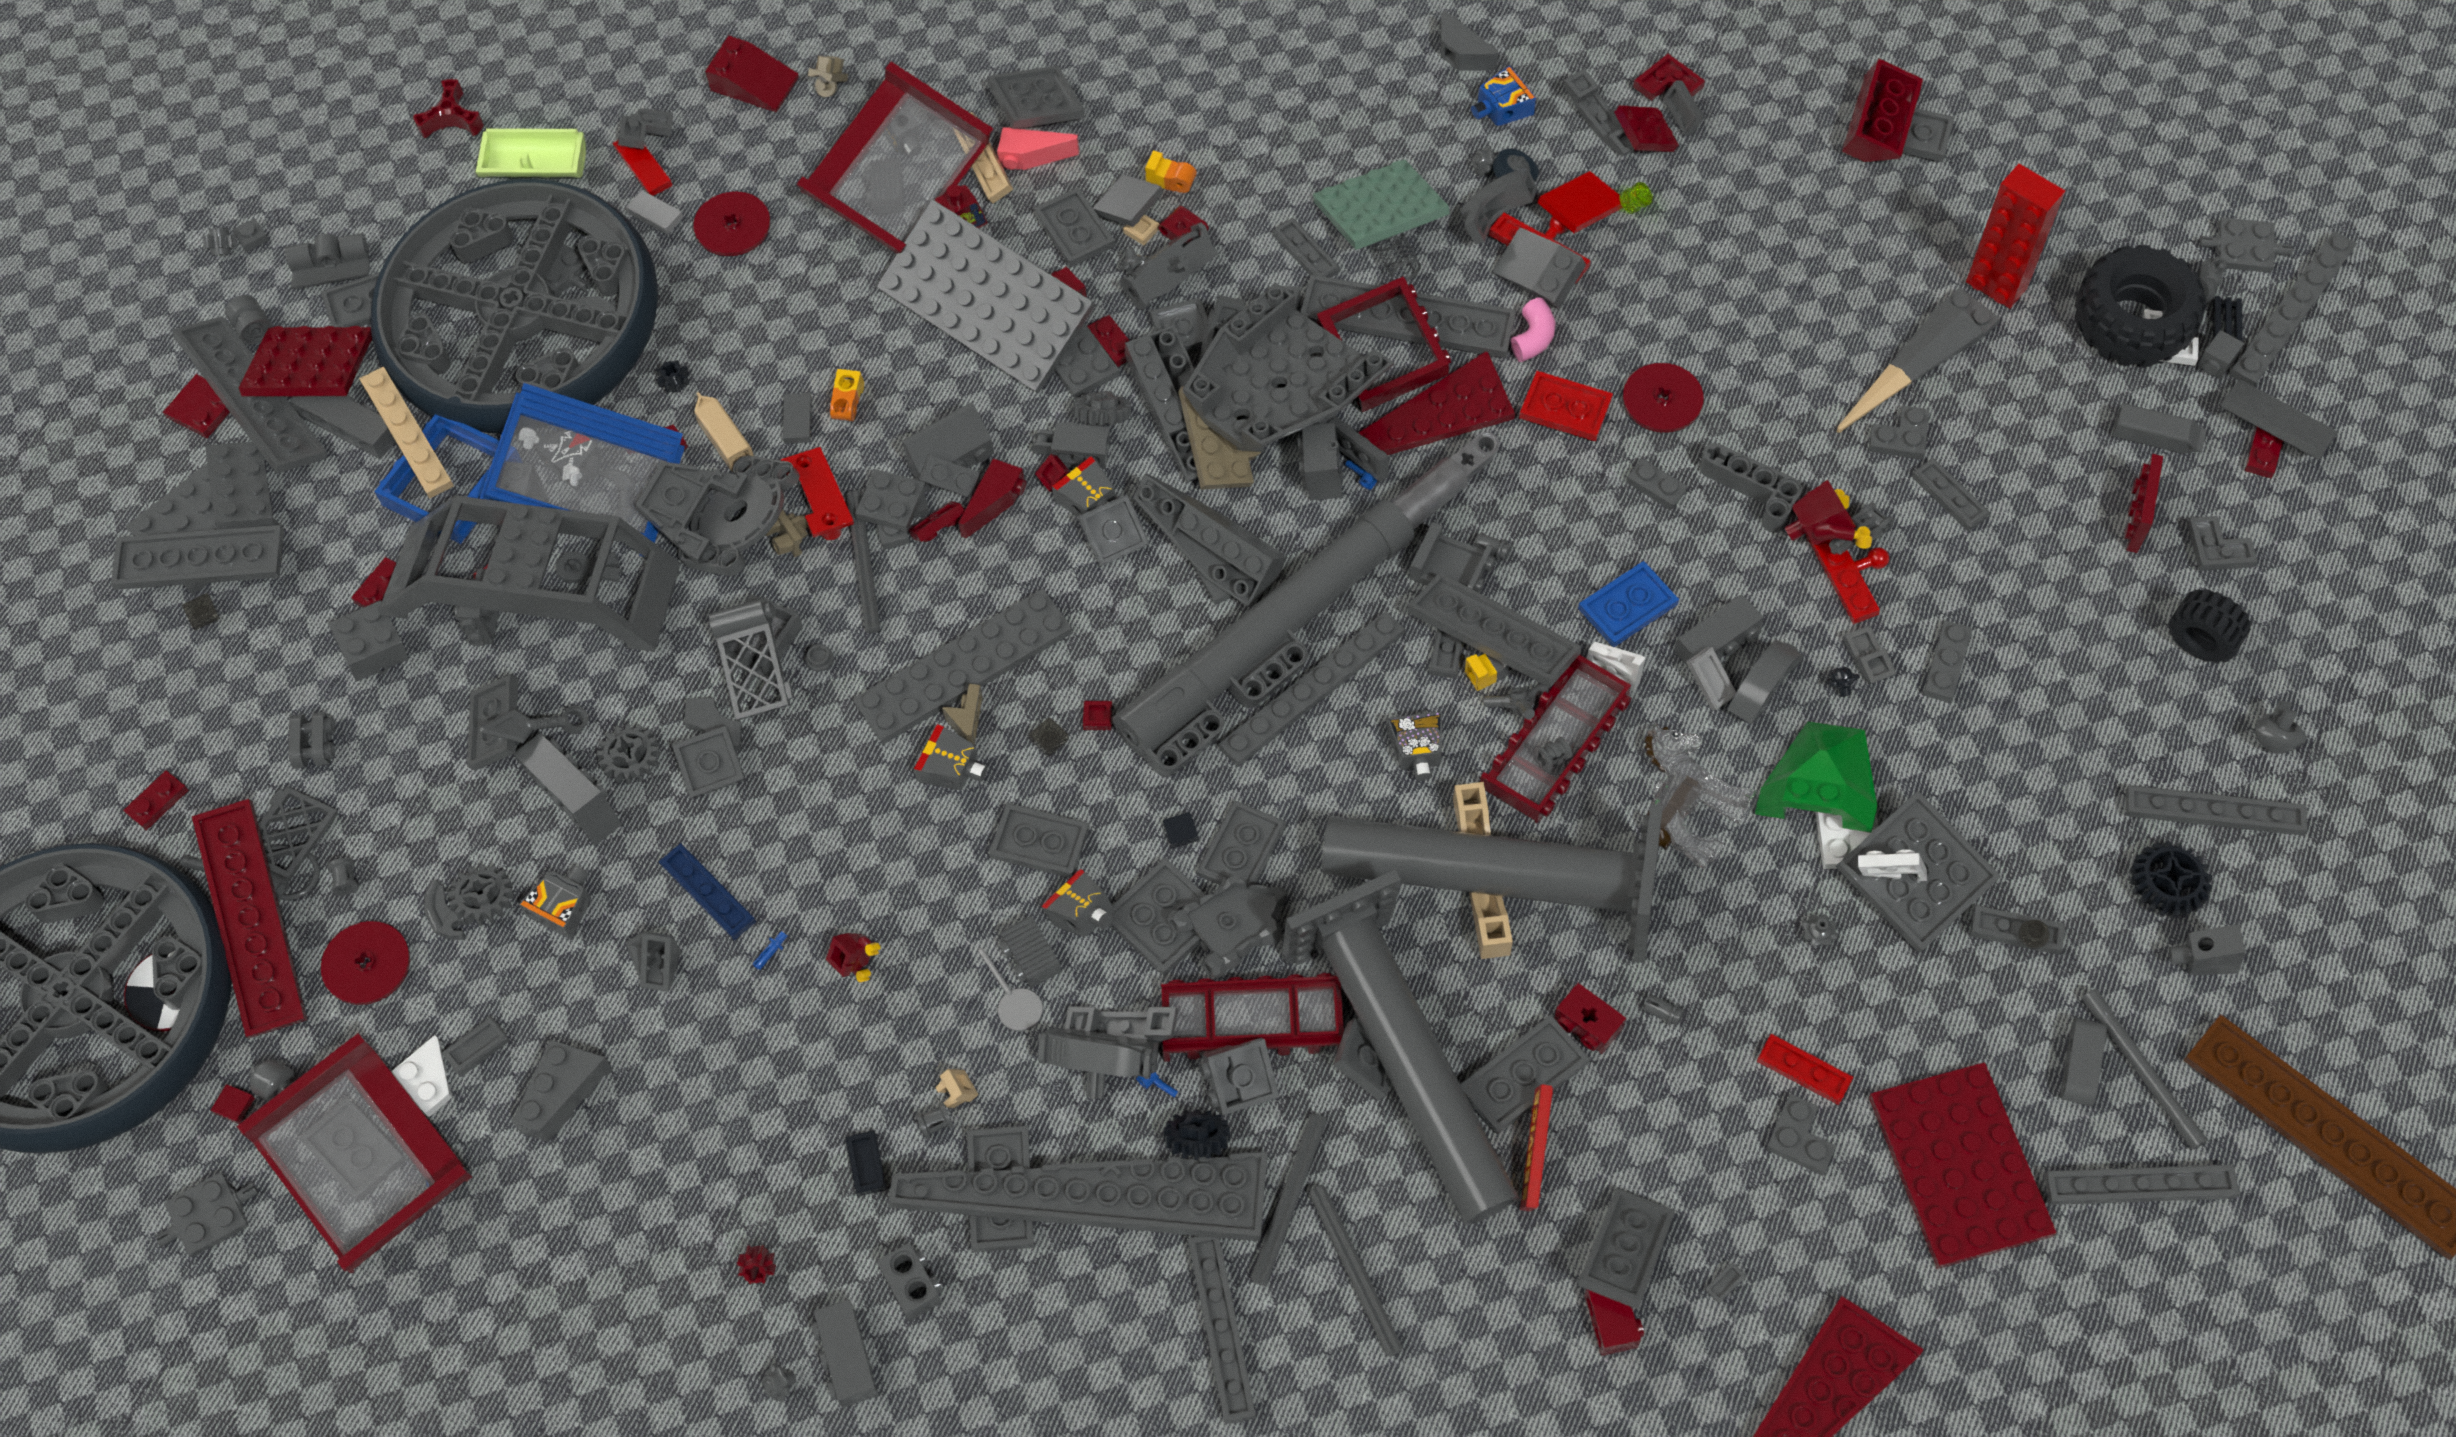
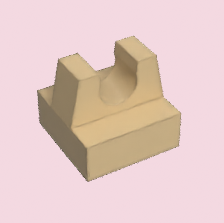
[936,1069,979,1108]

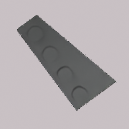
[513,733,622,846]

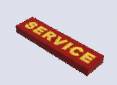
[1520,1084,1553,1212]

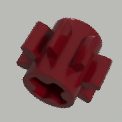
[737,1245,776,1284]

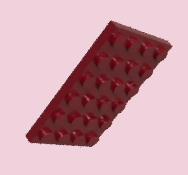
[1869,1062,2057,1269]

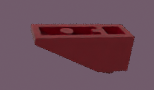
[959,458,1027,539]

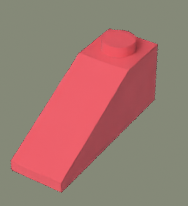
[997,127,1079,170]

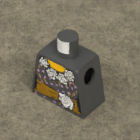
[1387,712,1442,781]

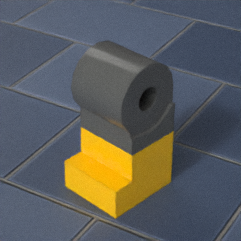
[1465,654,1517,691]

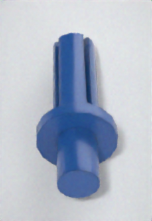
[753,931,788,970]

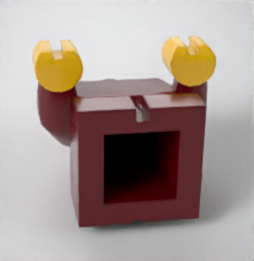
[825,933,881,982]

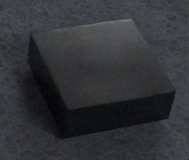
[1163,812,1199,849]

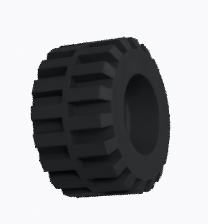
[2168,589,2251,663]

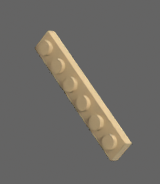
[359,366,454,499]

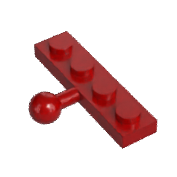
[1489,212,1591,284]
[1806,534,1889,625]

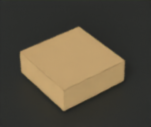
[1123,215,1159,245]

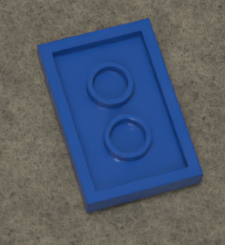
[1578,561,1679,647]

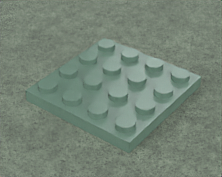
[1313,159,1450,250]

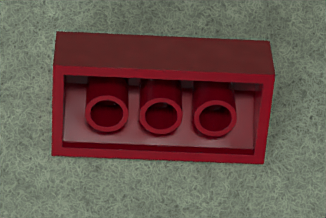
[1842,58,1924,162]

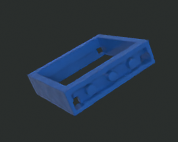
[374,414,523,544]

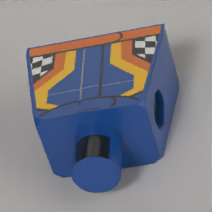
[1471,66,1536,126]

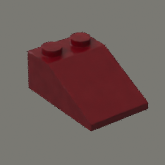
[705,35,799,113]

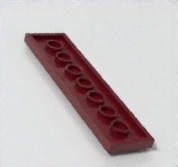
[191,799,307,1039]

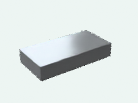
[626,190,683,235]
[1686,647,1736,710]

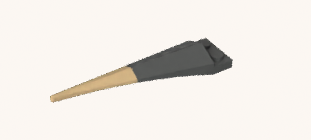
[1837,287,2000,433]

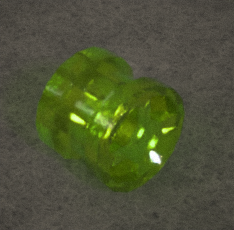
[1620,182,1653,214]

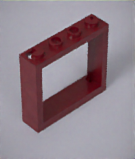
[1317,276,1451,412]

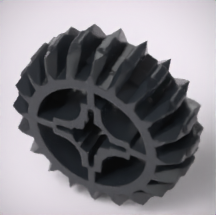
[2129,840,2213,919]

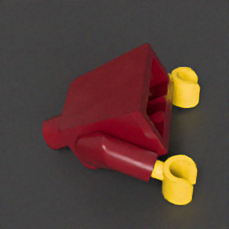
[1784,480,1872,549]

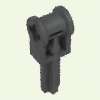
[1829,502,1894,555]

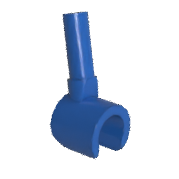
[1345,460,1377,490]
[1137,1072,1178,1098]

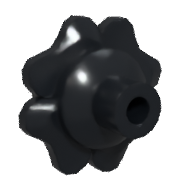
[1825,667,1860,697]

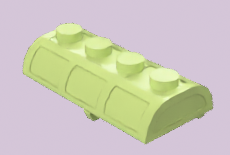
[476,129,586,178]

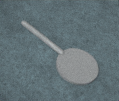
[978,948,1043,1031]

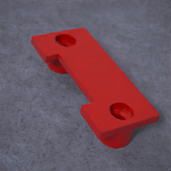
[780,447,854,540]

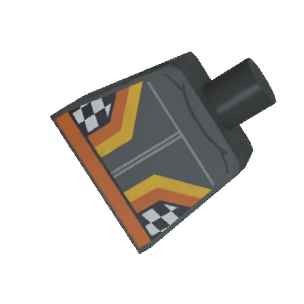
[519,865,591,940]

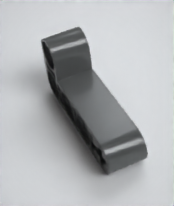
[1699,443,1802,533]

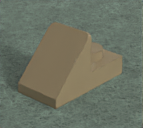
[942,684,983,745]

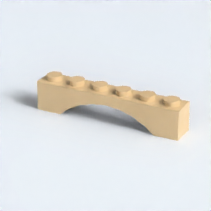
[1453,782,1513,959]

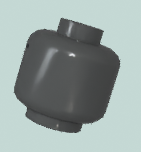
[250,1059,296,1102]

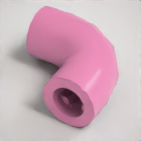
[1511,298,1556,362]

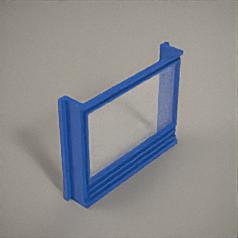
[479,383,685,558]

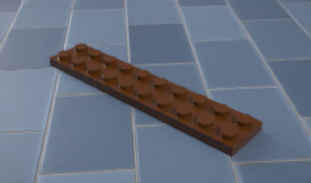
[2183,1014,2456,1260]

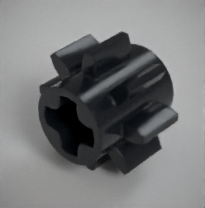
[656,360,690,394]

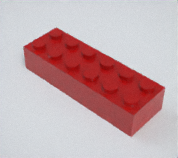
[1966,163,2066,309]

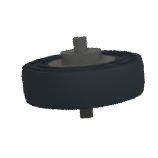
[1493,148,1539,182]

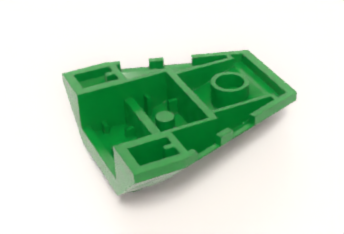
[1755,721,1877,833]

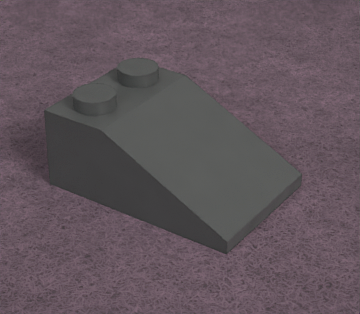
[1493,227,1586,310]

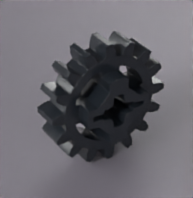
[1164,1109,1230,1160]

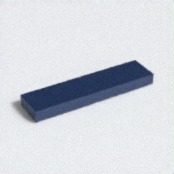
[658,843,756,941]

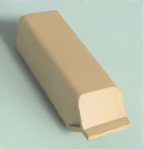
[695,392,754,472]

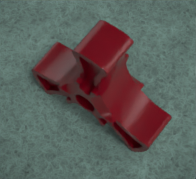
[413,79,484,138]

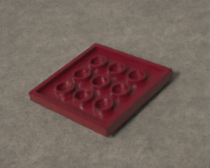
[239,326,372,396]

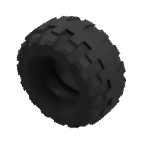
[2074,244,2206,367]

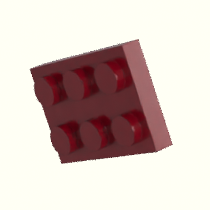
[2124,453,2164,553]

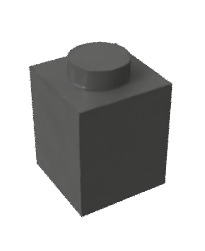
[2197,330,2244,380]

